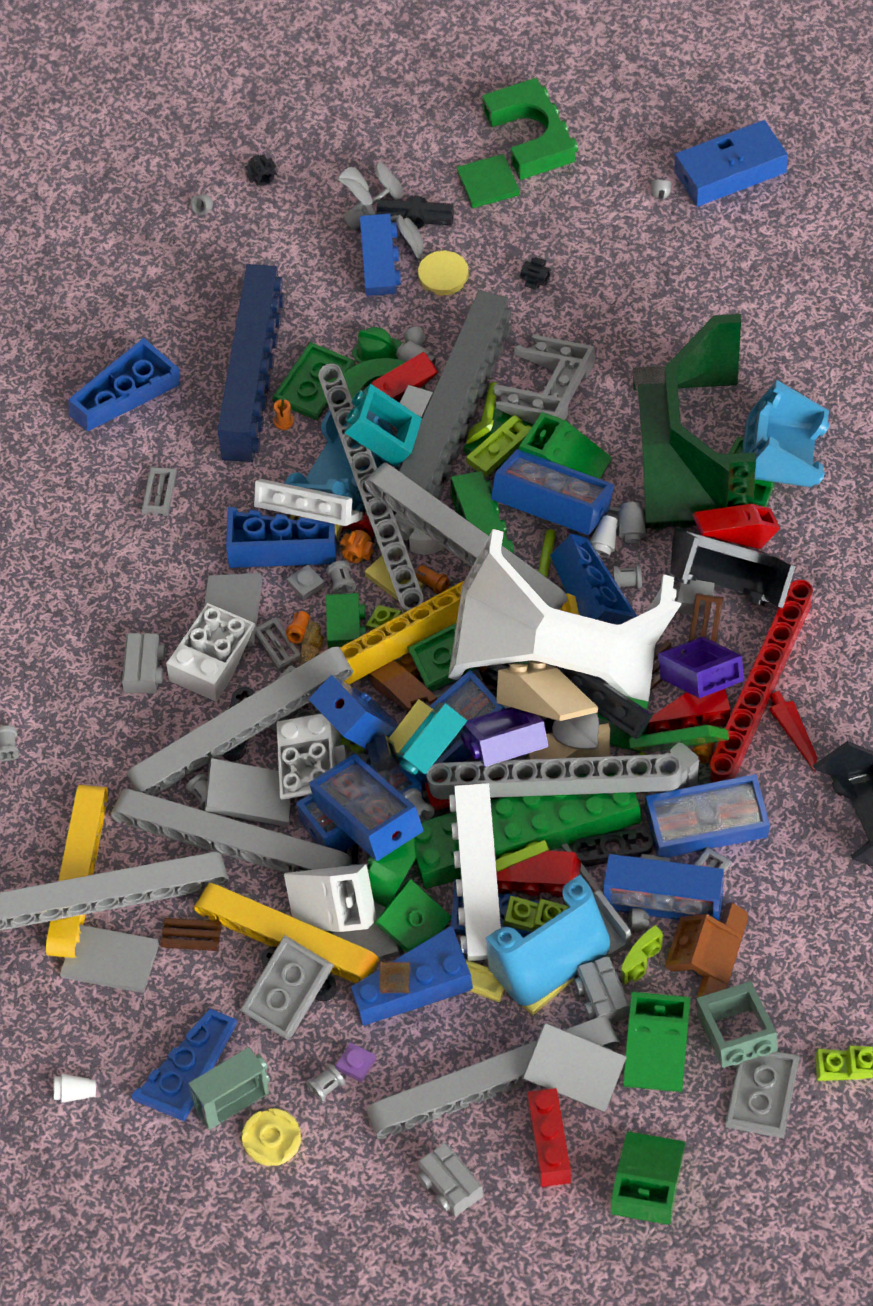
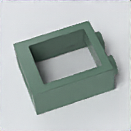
[696,981,778,1068]
[188,1047,270,1130]

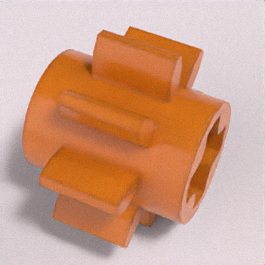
[340,530,374,563]

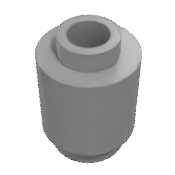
[396,341,436,365]
[618,502,646,543]

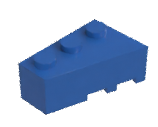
[360,214,401,296]

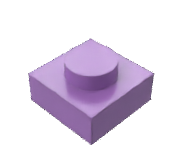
[336,1042,376,1083]

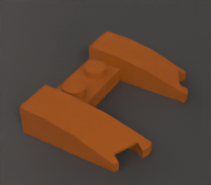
[368,653,487,712]

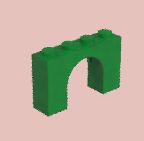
[482,77,578,180]

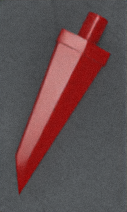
[769,691,817,773]

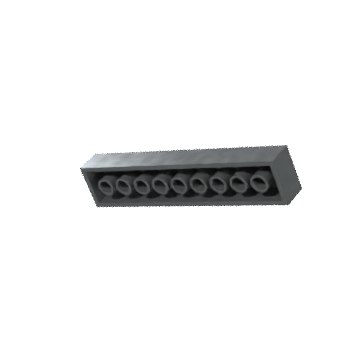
[393,290,512,515]

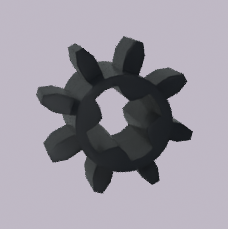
[245,154,277,186]
[520,257,551,290]

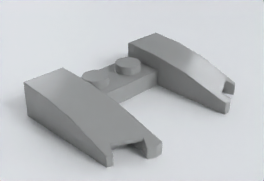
[494,335,596,424]

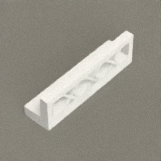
[254,479,362,526]

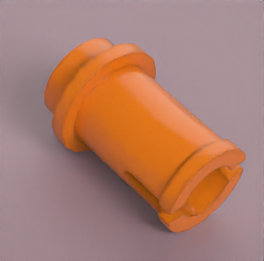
[273,399,294,430]
[416,565,450,594]
[286,611,311,644]
[692,742,715,763]

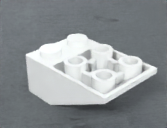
[166,603,255,702]
[277,713,341,800]
[284,864,377,932]

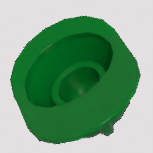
[352,327,403,363]

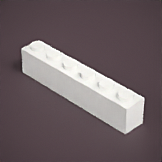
[449,783,501,961]

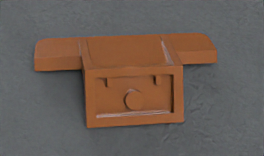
[665,903,748,998]

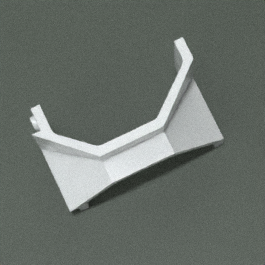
[448,529,682,704]

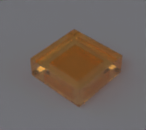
[379,962,410,993]

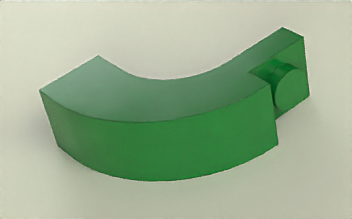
[336,358,425,404]

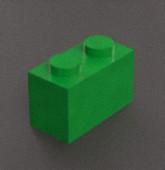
[326,593,366,649]

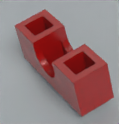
[527,1088,571,1187]

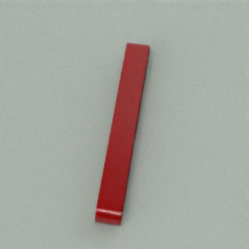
[709,579,813,783]

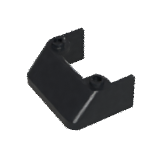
[670,527,796,608]
[813,741,873,867]

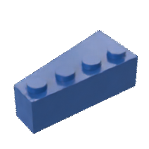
[68,338,180,432]
[226,507,337,568]
[550,534,637,625]
[351,926,473,1026]

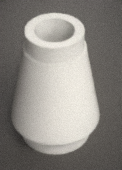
[590,515,618,557]
[53,1073,96,1103]

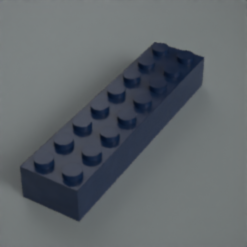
[217,264,285,462]

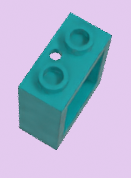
[345,384,422,467]
[396,703,467,775]

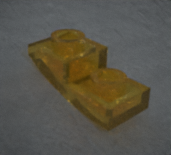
[301,620,324,664]

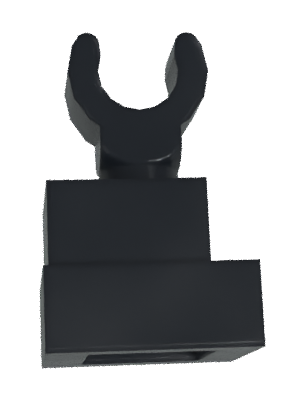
[347,734,400,772]

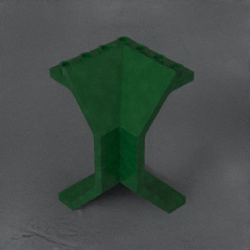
[633,314,756,530]

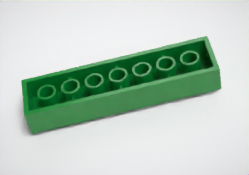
[414,773,641,889]

